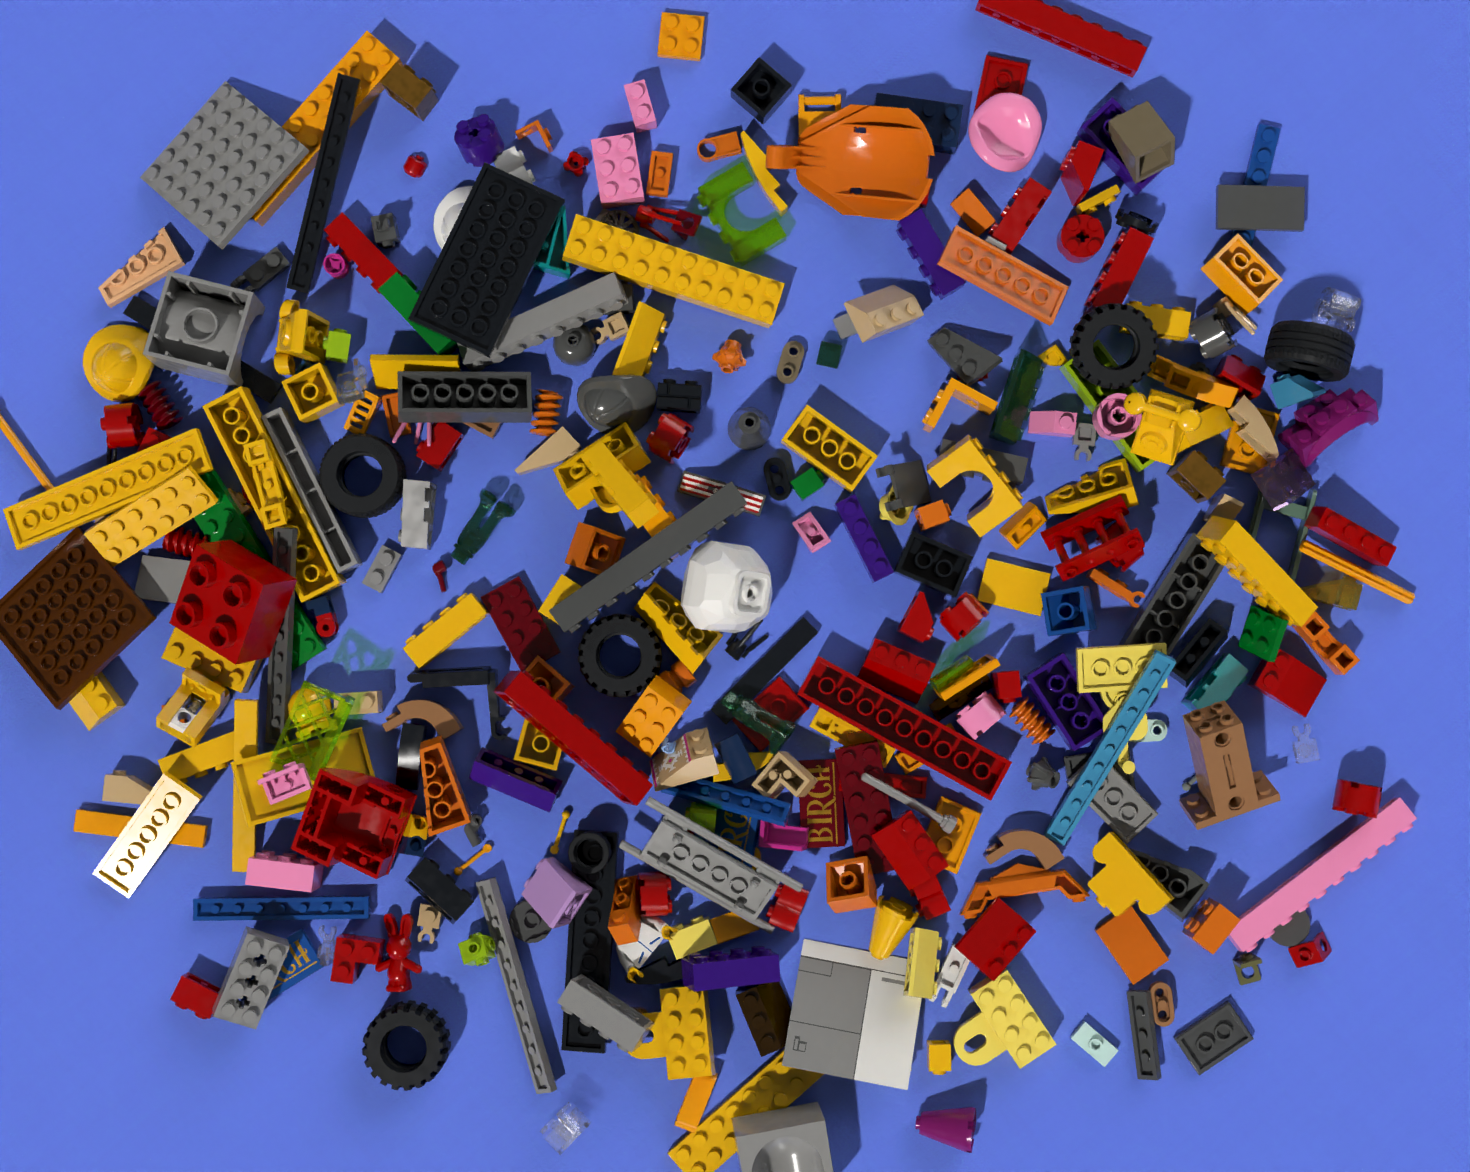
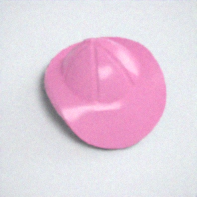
[968,93,1042,172]

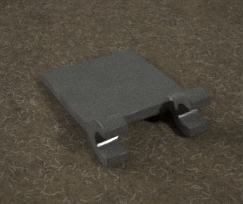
[875,460,932,512]

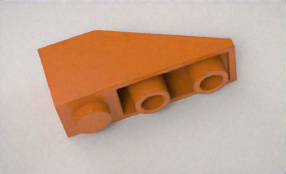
[608,875,641,945]

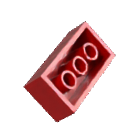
[1084,227,1154,314]

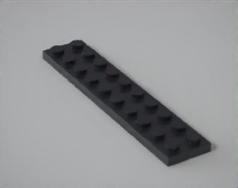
[561,829,619,1054]

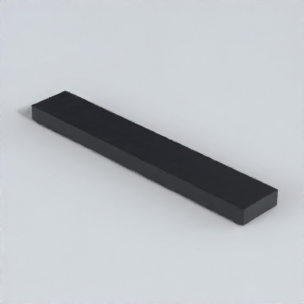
[711,617,818,724]

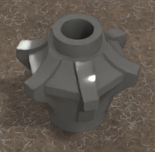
[1026,757,1060,790]

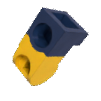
[397,814,428,857]

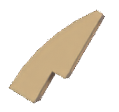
[1226,395,1279,462]

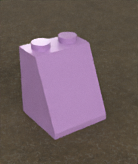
[521,857,593,929]

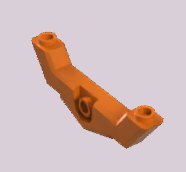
[959,863,1090,919]

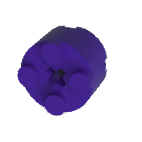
[454,114,504,167]

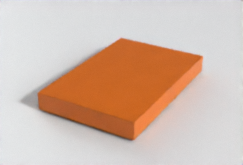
[1094,906,1169,985]

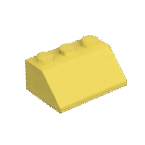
[903,927,942,999]

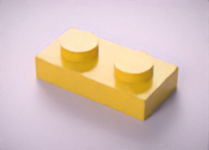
[1074,184,1121,215]

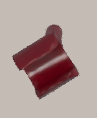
[433,560,447,592]

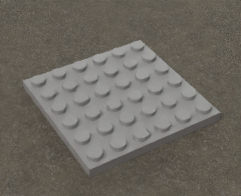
[140,81,309,250]

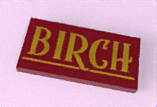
[797,759,845,848]

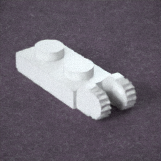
[929,943,970,1008]

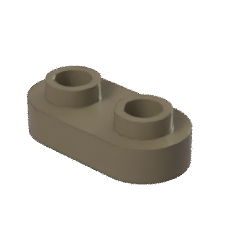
[776,341,804,384]

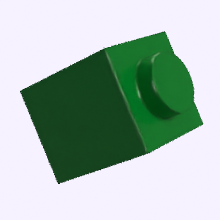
[790,468,825,501]

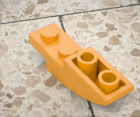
[1147,355,1239,408]

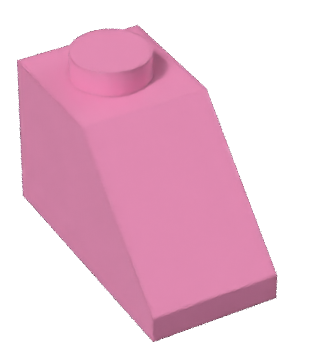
[1028,411,1077,438]

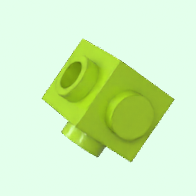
[322,328,351,363]

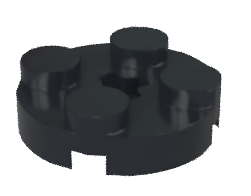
[1115,208,1159,235]

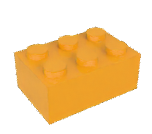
[615,675,692,758]

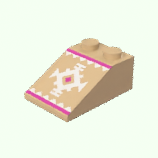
[649,727,719,792]

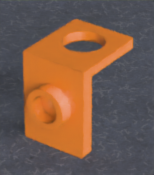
[515,120,553,153]

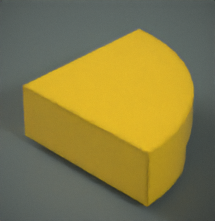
[1037,344,1068,366]

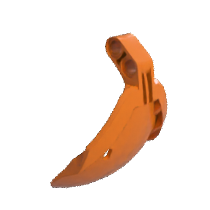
[765,104,935,221]

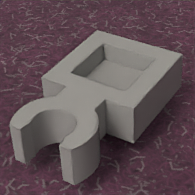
[1072,422,1096,461]

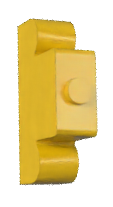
[1088,831,1174,916]

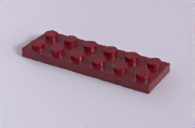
[834,740,894,874]

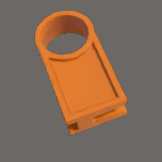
[697,131,742,162]

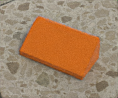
[950,188,996,237]

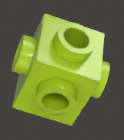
[458,932,496,966]

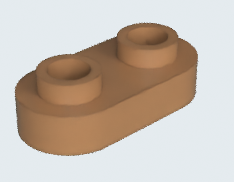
[1148,981,1175,1027]

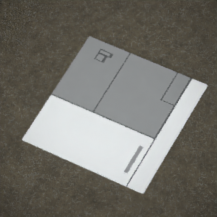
[782,939,922,1090]

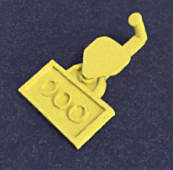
[1076,643,1168,774]

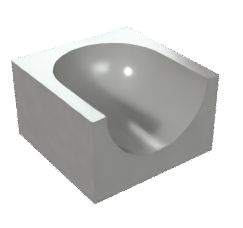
[731,1102,833,1172]

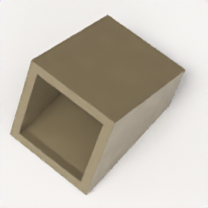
[1109,101,1175,184]

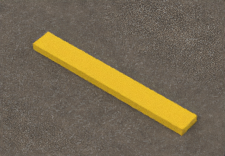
[232,699,259,872]

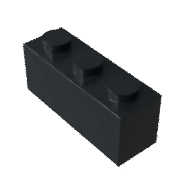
[1169,618,1228,688]
[405,857,474,924]

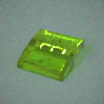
[929,655,974,691]

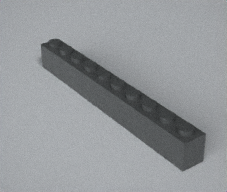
[549,481,747,634]

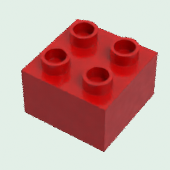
[169,540,297,665]

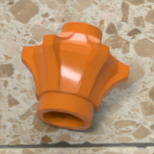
[712,340,746,373]

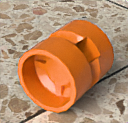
[658,659,697,693]

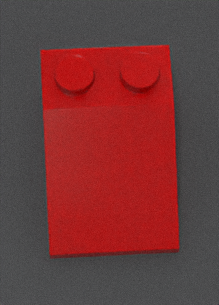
[1247,649,1327,717]

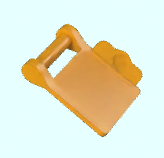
[798,94,841,137]

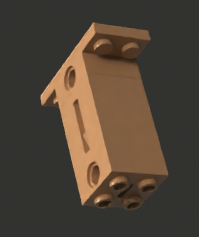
[1179,700,1280,830]

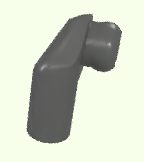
[464,814,482,847]

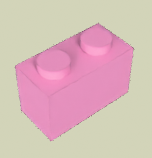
[624,79,657,133]

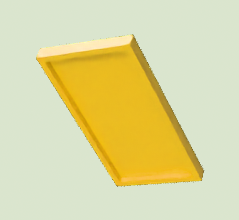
[230,727,375,827]

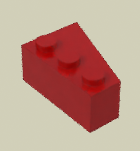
[988,177,1052,255]

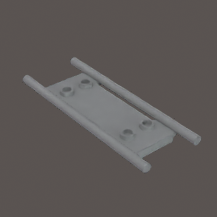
[618,796,803,934]

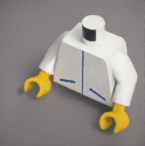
[616,916,678,984]

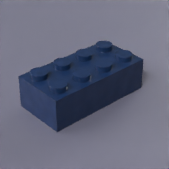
[874,93,963,154]

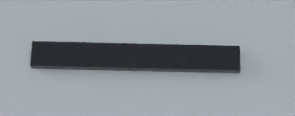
[123,295,282,404]

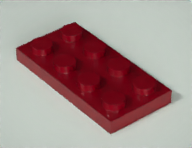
[481,576,561,672]

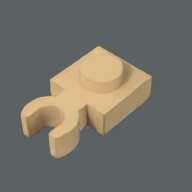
[591,311,630,345]
[417,903,442,944]

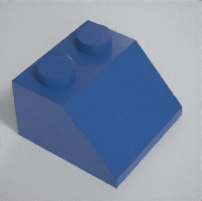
[1041,586,1097,636]

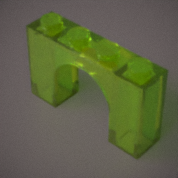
[696,162,787,266]

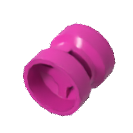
[323,253,349,279]

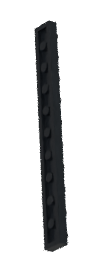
[286,73,361,294]

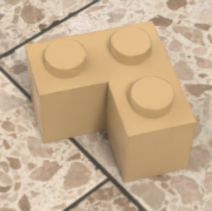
[751,751,818,799]

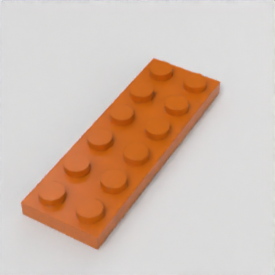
[937,225,1069,326]

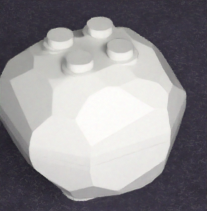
[681,541,773,633]

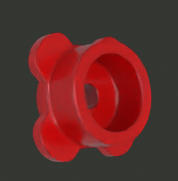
[563,151,589,177]

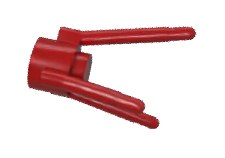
[635,204,682,243]

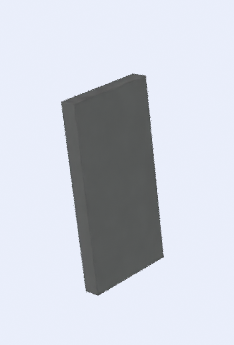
[1215,185,1305,232]

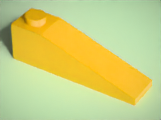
[1045,458,1139,515]

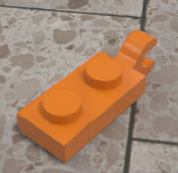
[1086,568,1145,608]

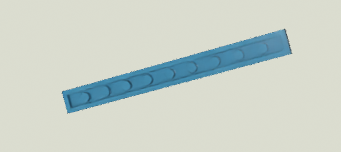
[1044,649,1177,846]

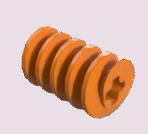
[529,389,563,437]
[1009,696,1056,745]

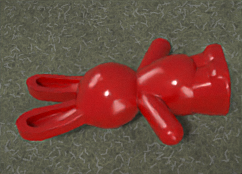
[375,913,422,992]

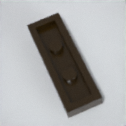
[928,674,993,722]

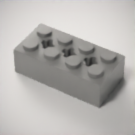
[212,926,290,1030]
[557,974,654,1053]

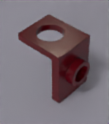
[671,209,702,240]

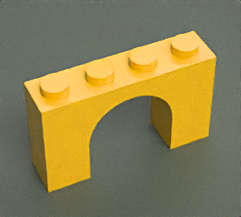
[927,434,1023,538]

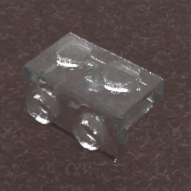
[337,358,368,404]

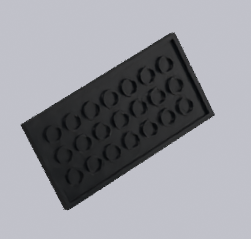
[408,162,565,358]

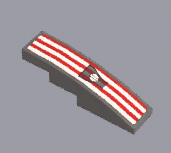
[677,471,766,517]

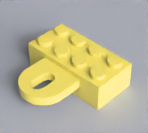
[953,968,1057,1069]

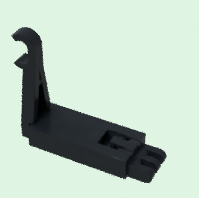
[407,666,507,740]

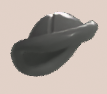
[577,375,657,434]

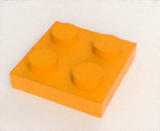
[657,12,705,61]

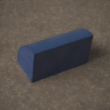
[714,733,757,784]

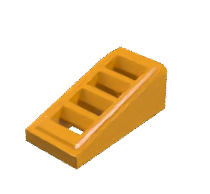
[344,388,382,434]

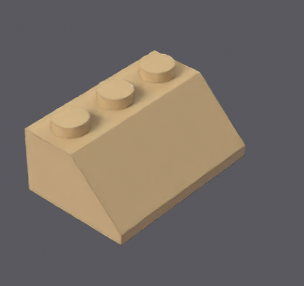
[844,285,924,343]

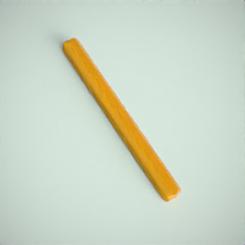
[1299,540,1415,604]

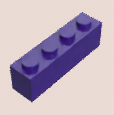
[896,209,965,300]
[834,494,894,583]
[469,747,563,813]

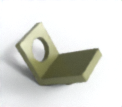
[1233,953,1262,985]

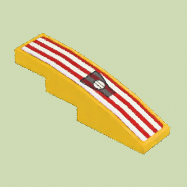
[740,130,788,217]

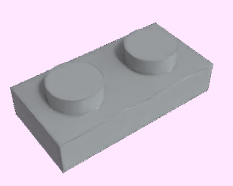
[362,545,403,593]

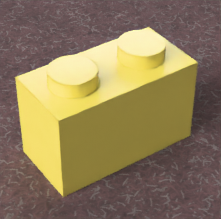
[669,915,718,960]

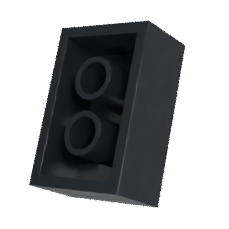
[894,531,973,598]

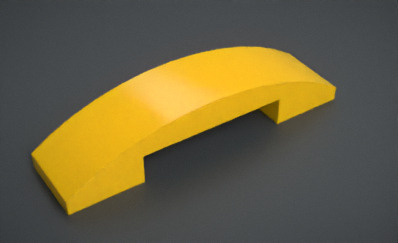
[243,439,287,530]
[809,707,896,768]

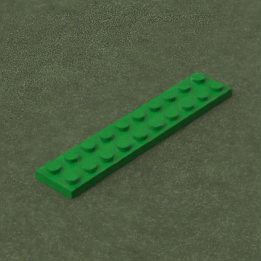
[194,467,327,671]

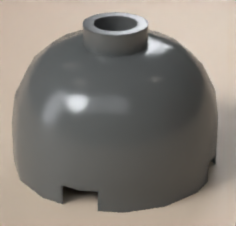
[553,325,596,366]

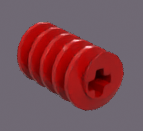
[162,527,209,557]

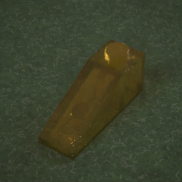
[1300,576,1363,611]

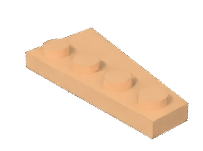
[98,227,186,308]

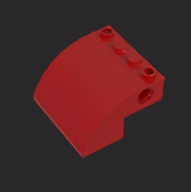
[291,768,418,879]

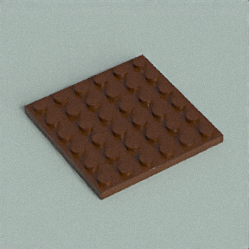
[0,527,157,710]

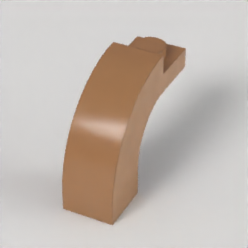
[382,699,464,740]
[983,829,1064,870]

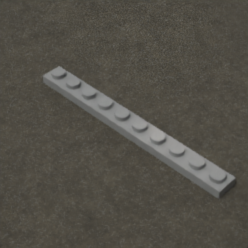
[475,877,557,1094]

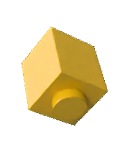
[927,1040,951,1075]

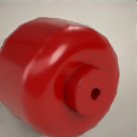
[403,154,427,178]

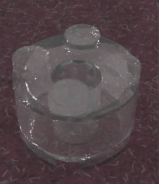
[1312,287,1361,332]
[540,1102,592,1155]

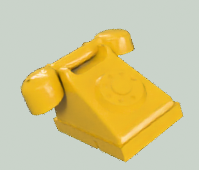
[273,299,330,376]
[1124,389,1202,466]

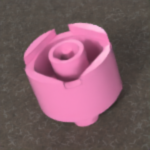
[1092,393,1142,441]
[955,691,1007,741]

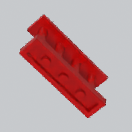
[1040,494,1145,581]

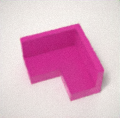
[759,820,809,851]

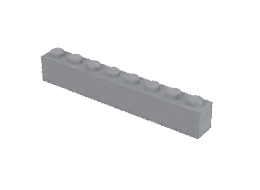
[457,272,629,372]
[261,407,363,574]

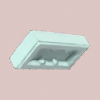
[1070,1021,1119,1067]

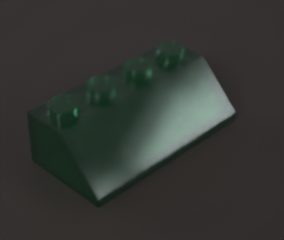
[988,349,1044,445]

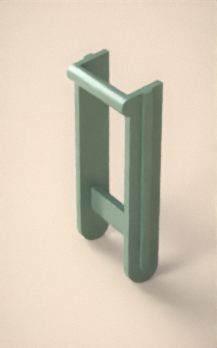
[1248,476,1317,582]

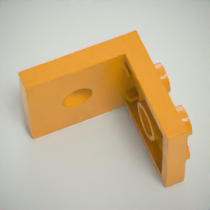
[922,378,998,433]

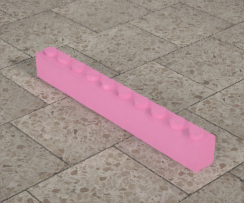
[1228,797,1417,953]

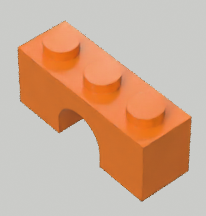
[1292,611,1360,675]

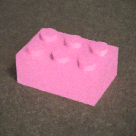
[591,133,645,209]
[245,850,324,892]

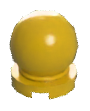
[288,686,339,741]

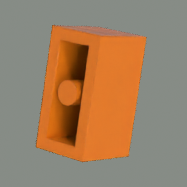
[914,499,952,532]

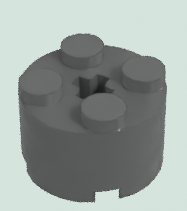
[1188,307,1238,359]

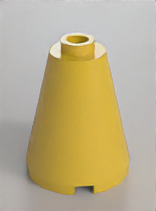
[869,895,919,960]

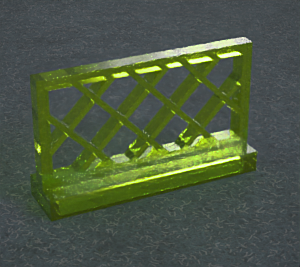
[270,680,355,781]

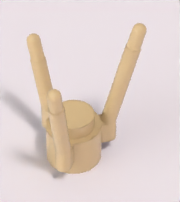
[1212,296,1257,335]

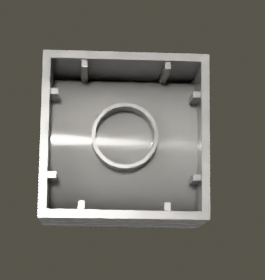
[143,271,265,388]

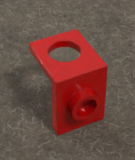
[1288,931,1332,968]

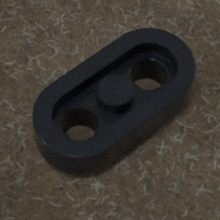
[764,458,791,501]

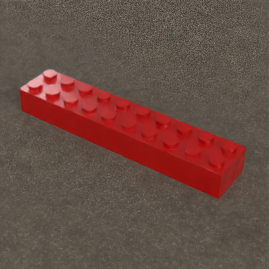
[797,656,1012,801]

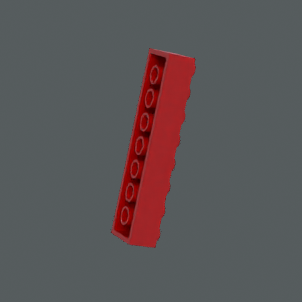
[493,670,653,806]

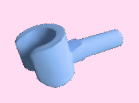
[657,737,676,754]

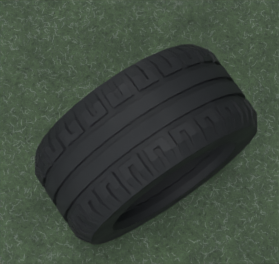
[1264,320,1355,382]

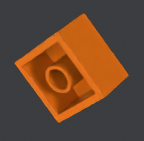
[1182,897,1240,955]

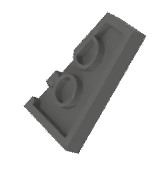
[927,327,1003,387]

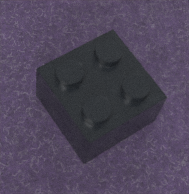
[731,57,792,125]

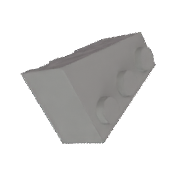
[398,479,437,550]

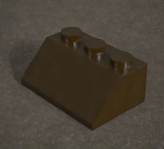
[736,982,791,1057]

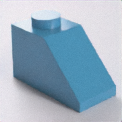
[1270,373,1326,409]

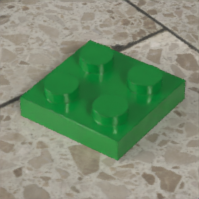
[1238,605,1288,662]

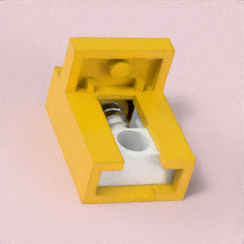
[156,667,230,748]

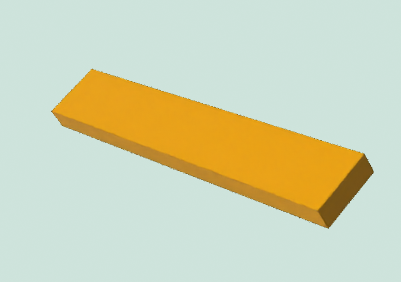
[73,809,208,848]

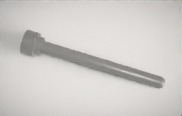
[861,773,957,834]

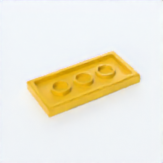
[370,354,461,389]

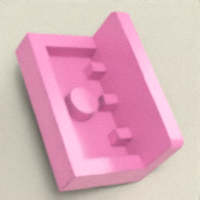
[257,761,313,805]

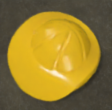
[83,324,154,402]

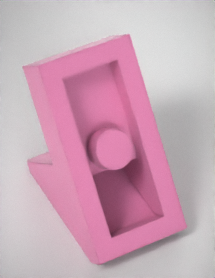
[792,512,831,553]

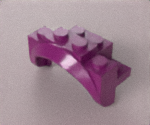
[1278,388,1379,469]

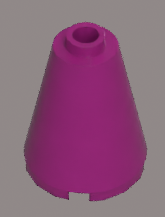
[915,1107,976,1153]

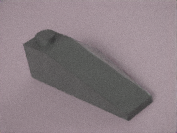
[1129,848,1210,922]

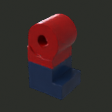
[305,596,339,637]

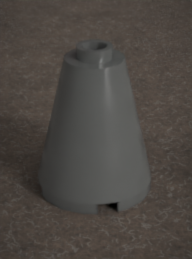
[728,407,771,450]

